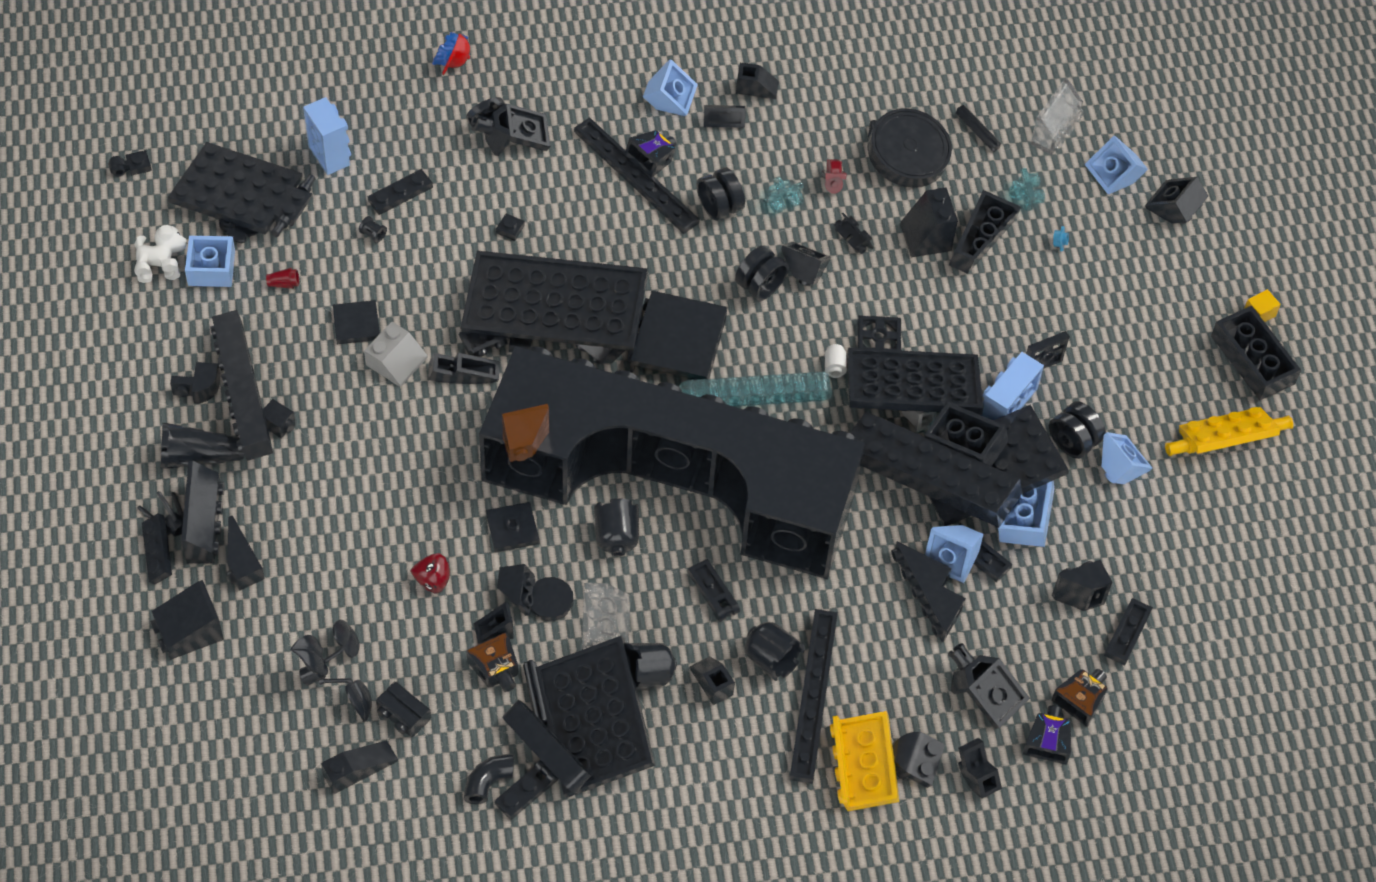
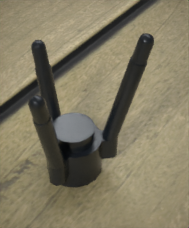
[137,491,184,536]

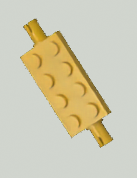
[1165,407,1293,456]

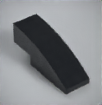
[428,353,500,384]

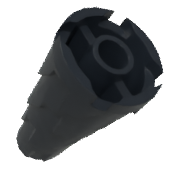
[160,423,245,469]

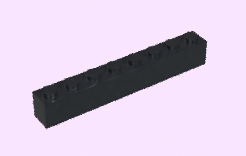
[210,310,274,461]

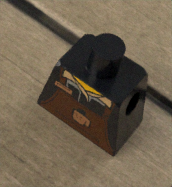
[466,632,518,692]
[1051,669,1108,727]

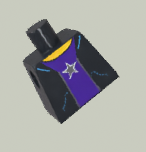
[625,130,677,177]
[1022,705,1071,765]

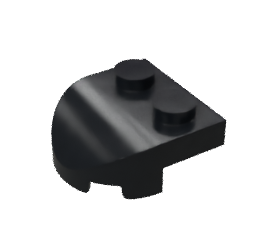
[892,732,945,788]

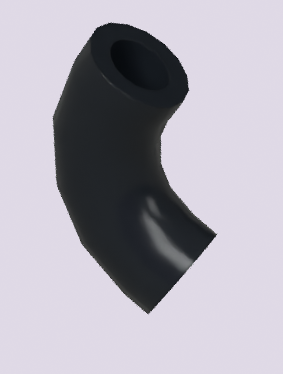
[464,754,514,804]

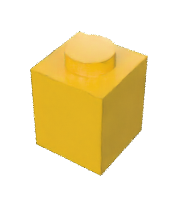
[1244,289,1281,322]

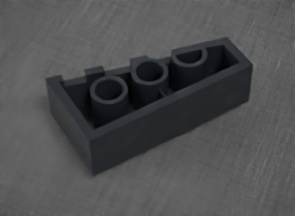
[949,190,1022,274]

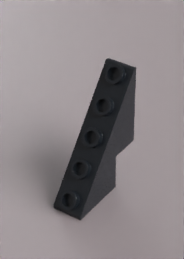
[891,541,966,643]

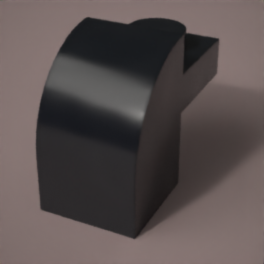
[170,362,221,404]
[958,738,1002,799]

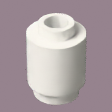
[825,344,847,378]

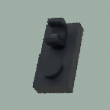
[703,105,746,128]

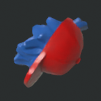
[432,32,470,76]

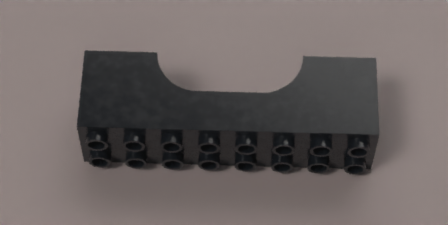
[479,346,865,580]

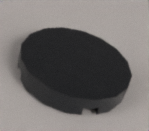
[466,97,505,125]
[530,577,573,621]

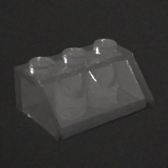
[1030,78,1084,155]
[582,583,630,650]

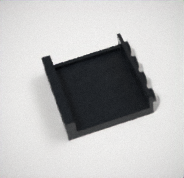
[627,291,727,389]

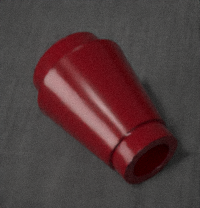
[266,268,300,289]

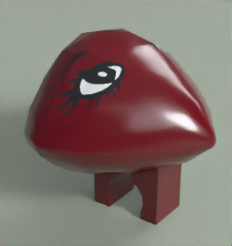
[410,553,450,594]

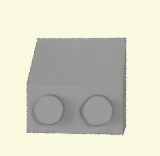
[364,322,428,387]

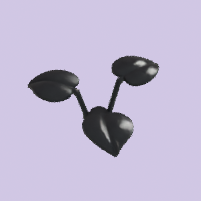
[290,620,372,722]

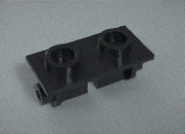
[834,213,874,254]

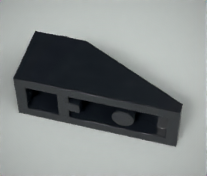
[226,515,265,591]
[321,740,398,794]

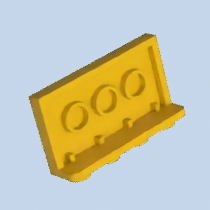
[830,711,899,811]

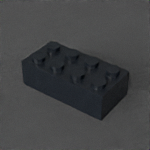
[1211,306,1301,400]

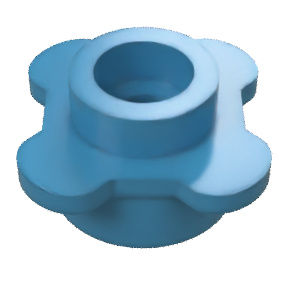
[1053,226,1069,251]

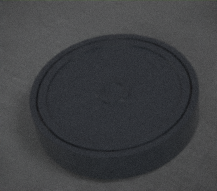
[867,108,952,188]

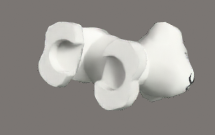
[134,225,188,283]

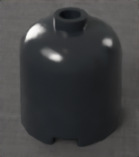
[594,498,639,556]
[745,622,805,681]
[624,643,677,689]

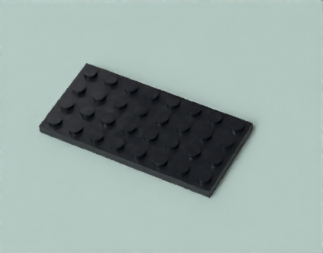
[460,250,648,351]

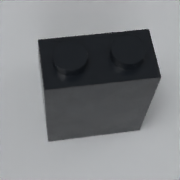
[900,187,958,258]
[150,580,224,660]

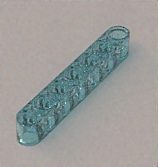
[679,372,832,407]

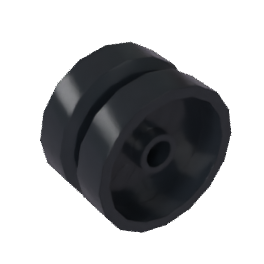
[696,167,745,221]
[735,245,789,301]
[1049,401,1106,459]

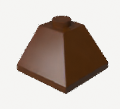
[502,404,549,462]

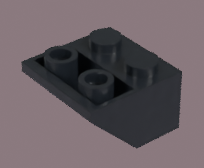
[1052,559,1113,611]

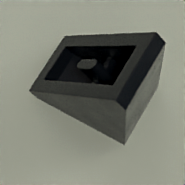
[474,602,514,644]

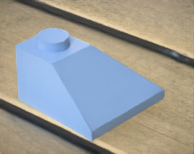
[643,59,698,116]
[1085,136,1148,194]
[1101,432,1152,484]
[925,525,983,583]

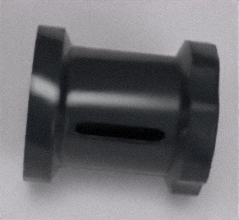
[358,216,387,243]

